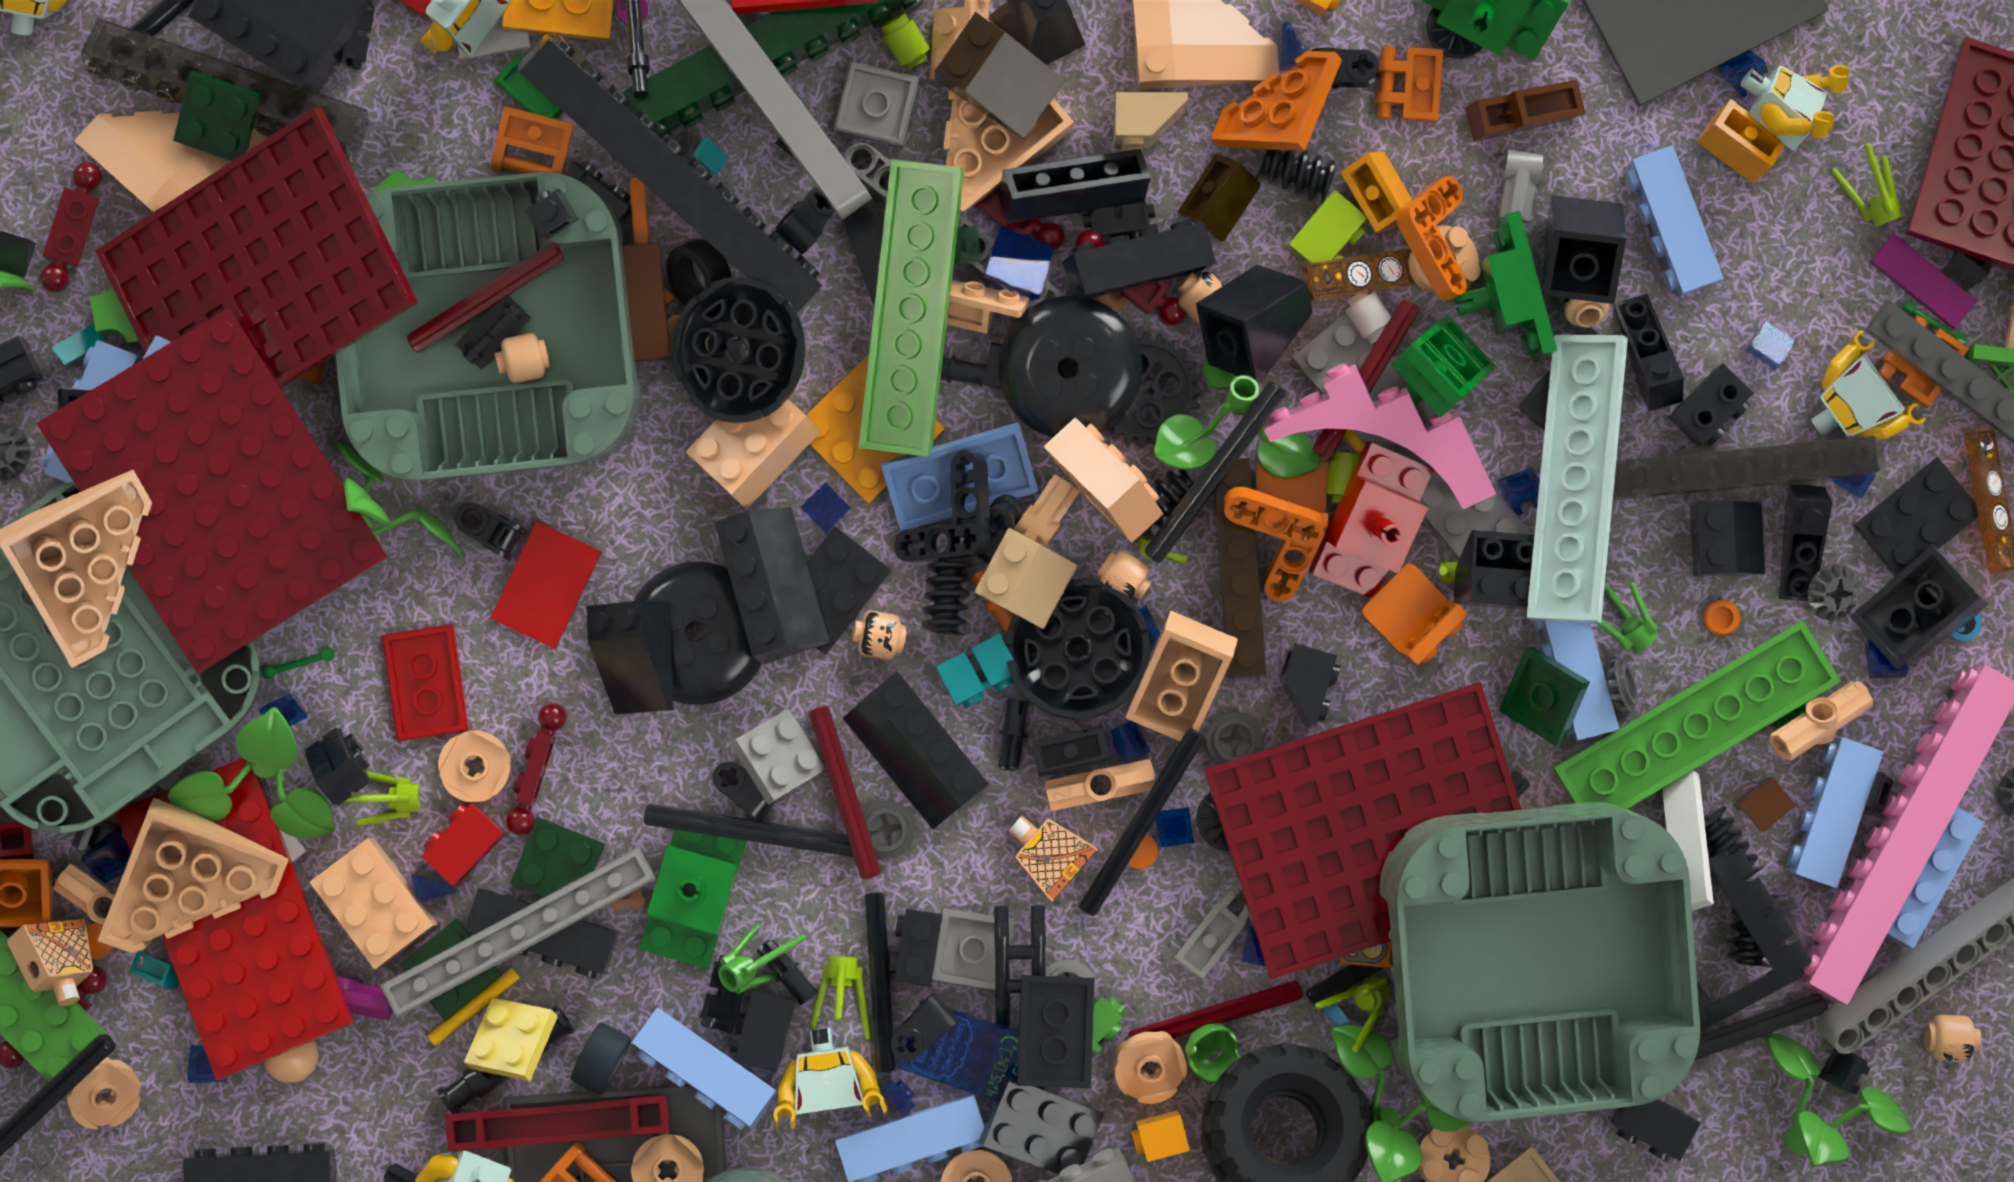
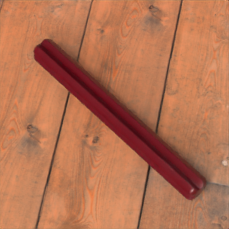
[407,242,564,353]
[1312,299,1419,460]
[809,706,881,880]
[1128,980,1303,1039]

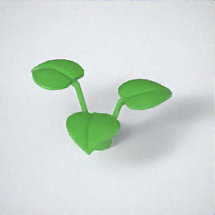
[1153,356,1321,479]
[333,440,461,559]
[168,707,335,839]
[1330,1025,1471,1182]
[1761,1033,1912,1167]

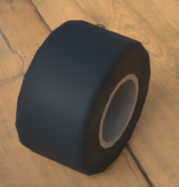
[571,1022,631,1095]

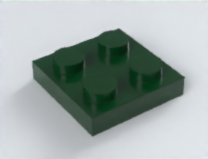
[173,71,262,161]
[1499,647,1590,746]
[510,817,605,897]
[399,919,502,1021]

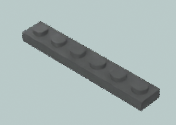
[1865,301,2014,443]

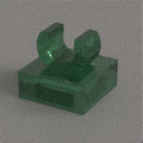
[954,225,982,265]

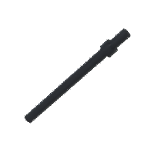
[625,0,650,99]

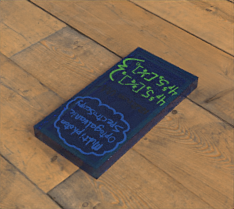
[898,998,1045,1101]

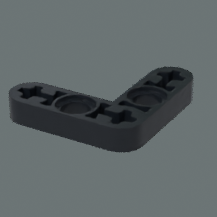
[894,450,991,563]

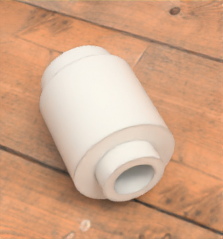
[1345,290,1391,345]

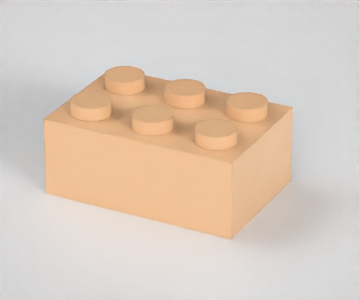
[686,399,821,510]
[1043,418,1163,543]
[1125,611,1238,741]
[309,838,439,970]

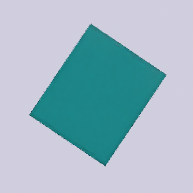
[693,136,729,176]
[51,324,106,368]
[130,951,179,989]

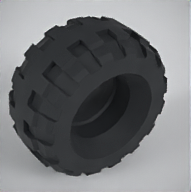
[1201,1043,1372,1182]

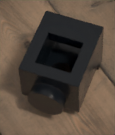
[525,188,579,239]

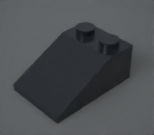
[1850,545,1989,670]
[586,601,674,714]

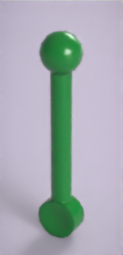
[1901,301,1968,345]
[262,647,335,679]

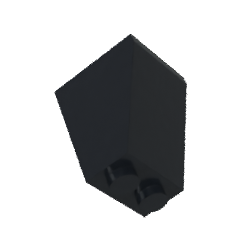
[1542,195,1626,304]
[1195,264,1313,383]

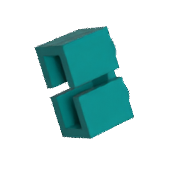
[936,633,1020,709]

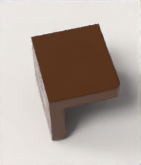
[1733,777,1796,831]

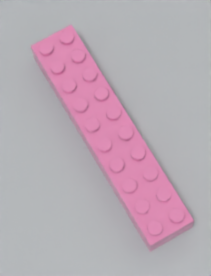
[1796,664,2014,1005]

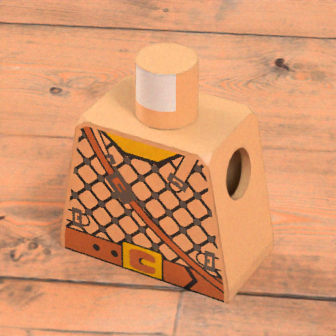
[1008,815,1098,902]
[7,918,93,1007]

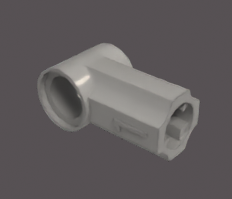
[1498,149,1543,223]

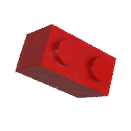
[421,803,506,886]

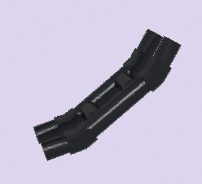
[994,905,1046,1029]

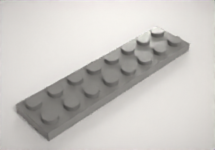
[1292,313,1530,559]

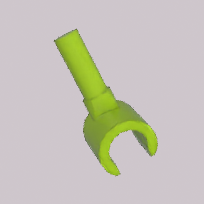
[1138,535,1187,564]
[1439,561,1458,584]

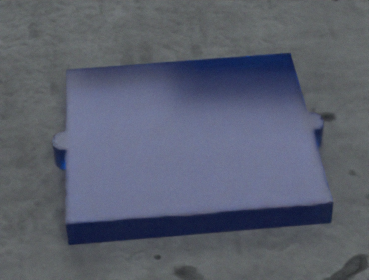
[984,226,1054,299]

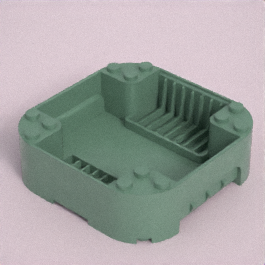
[335,172,642,480]
[0,481,261,833]
[1379,802,1700,1122]

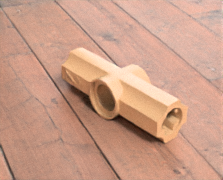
[1014,474,1080,547]
[1770,681,1873,761]
[1044,759,1156,812]
[52,863,154,952]

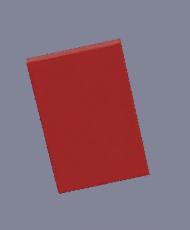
[490,521,602,649]
[382,624,469,742]

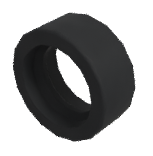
[666,238,732,306]

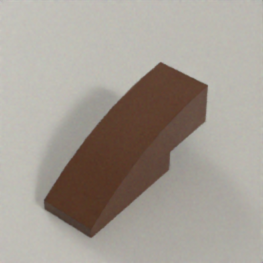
[1465,80,1586,142]
[623,242,671,362]

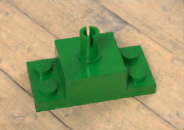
[1421,0,1570,60]
[1454,211,1557,362]
[1391,314,1497,418]
[639,830,747,969]

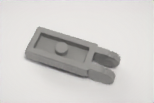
[1173,881,1249,981]

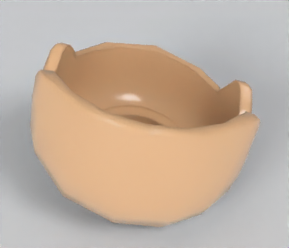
[263,1040,319,1083]

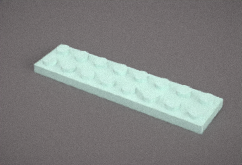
[1527,335,1628,623]

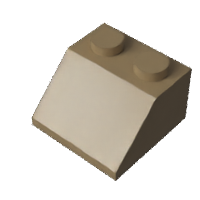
[1114,92,1188,153]
[975,528,1078,629]

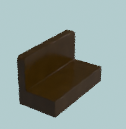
[1177,153,1261,242]

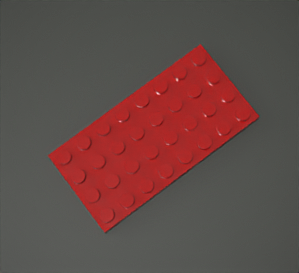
[116,758,354,1080]

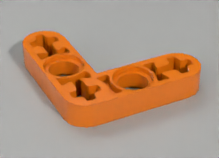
[1396,175,1467,301]
[1224,487,1325,602]

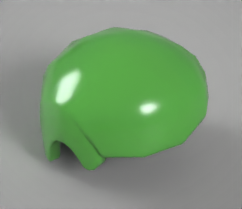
[1185,1023,1241,1083]

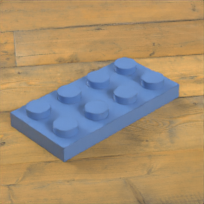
[880,422,1038,532]

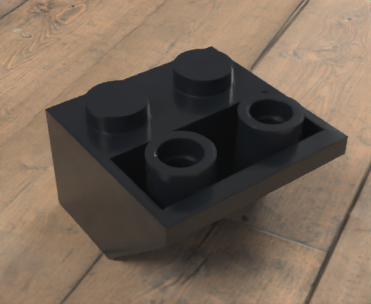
[1454,530,1535,609]
[1280,643,1341,727]

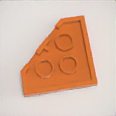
[1210,51,1342,151]

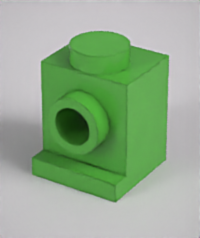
[1092,995,1127,1054]

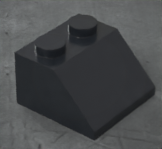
[1690,501,1765,577]

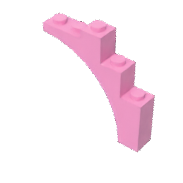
[1263,363,1496,509]

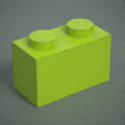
[1287,190,1367,277]

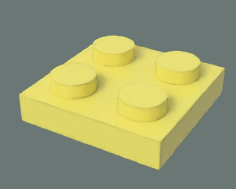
[464,998,558,1081]

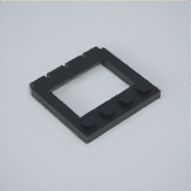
[1697,849,1812,1032]

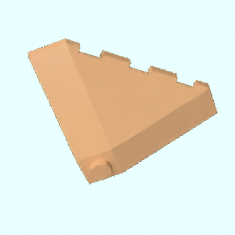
[1132,0,1280,90]
[943,12,1074,213]
[74,110,275,212]
[0,470,152,668]
[97,798,289,953]

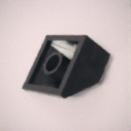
[989,0,1085,65]

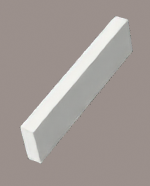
[1662,770,1714,911]

